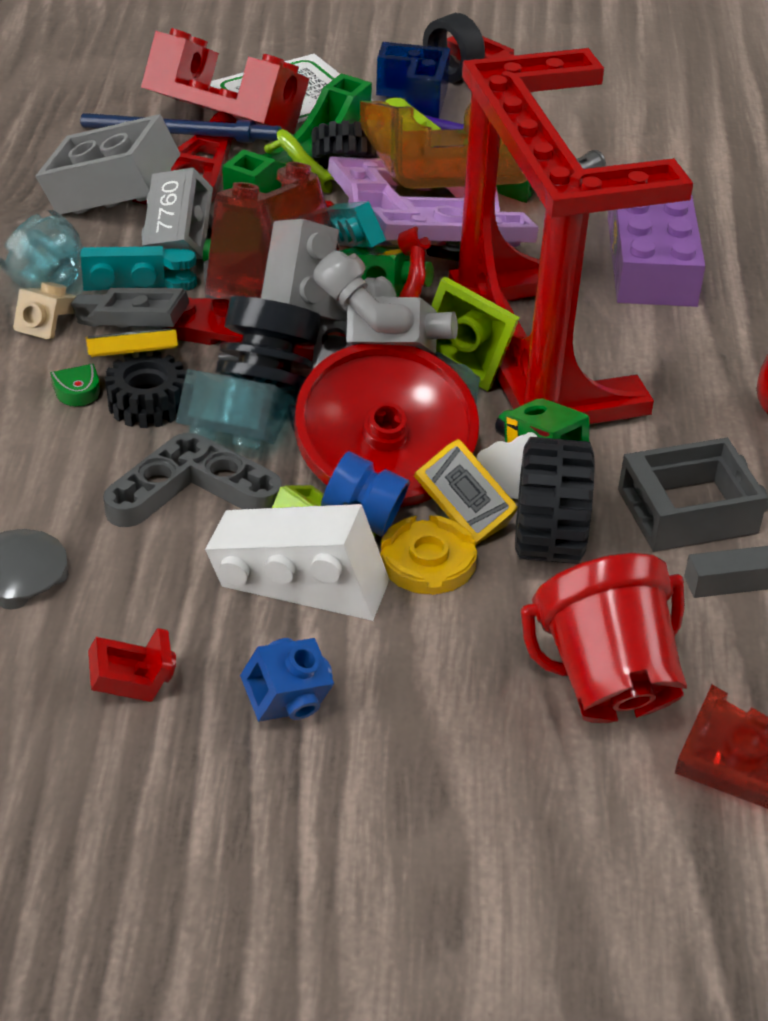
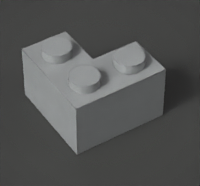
[261,219,347,321]

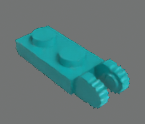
[80,246,197,291]

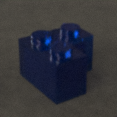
[376,42,451,118]

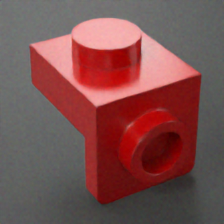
[88,628,176,702]

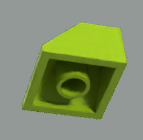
[431,276,520,391]

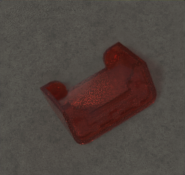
[205,162,340,300]

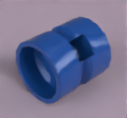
[321,451,410,537]

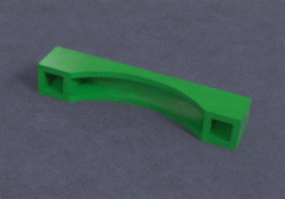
[222,73,372,213]

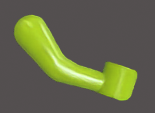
[264,129,340,194]

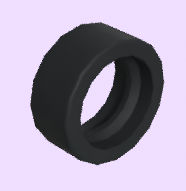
[423,12,485,83]

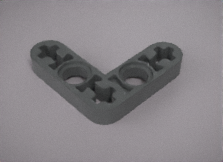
[103,433,282,527]

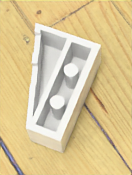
[205,504,390,621]

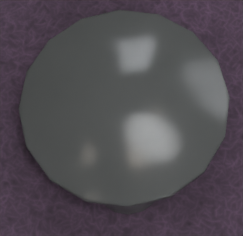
[0,529,69,610]

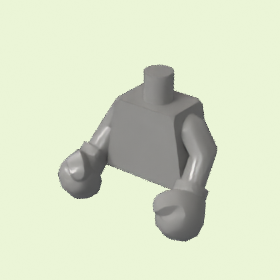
[313,250,458,354]

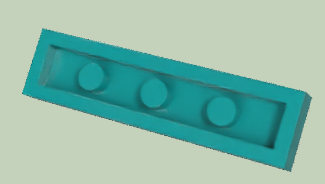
[323,201,386,248]

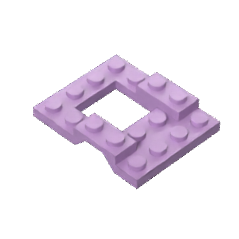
[328,157,539,247]

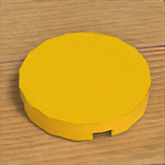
[380,515,477,595]

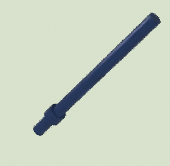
[80,113,282,143]

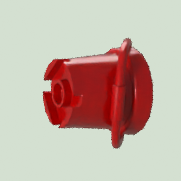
[521,553,687,723]

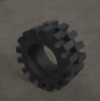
[312,121,378,169]
[105,351,188,428]

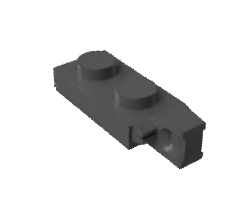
[71,288,190,329]

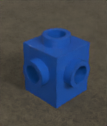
[240,638,334,722]

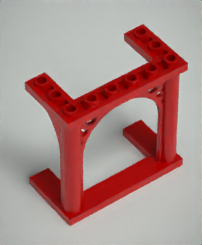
[448,48,694,424]

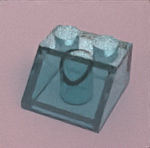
[176,369,295,450]

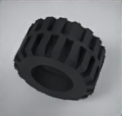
[515,437,595,564]

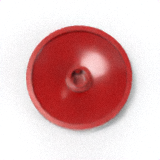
[294,343,479,507]

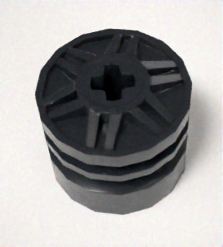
[215,296,321,392]

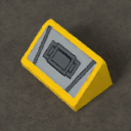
[414,439,517,545]

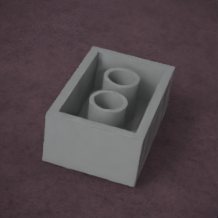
[35,114,180,215]

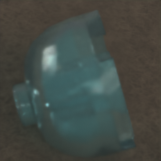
[0,210,83,289]

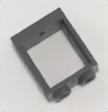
[618,437,768,552]

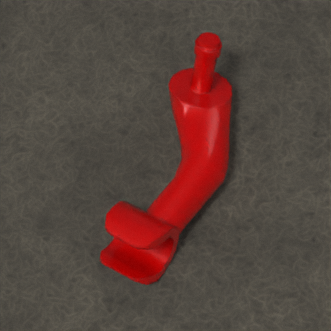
[398,226,431,298]

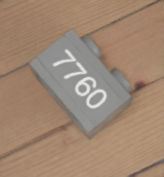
[141,168,213,259]

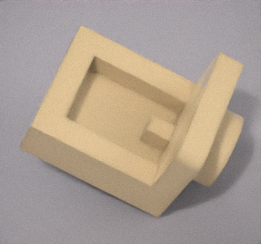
[13,282,76,339]

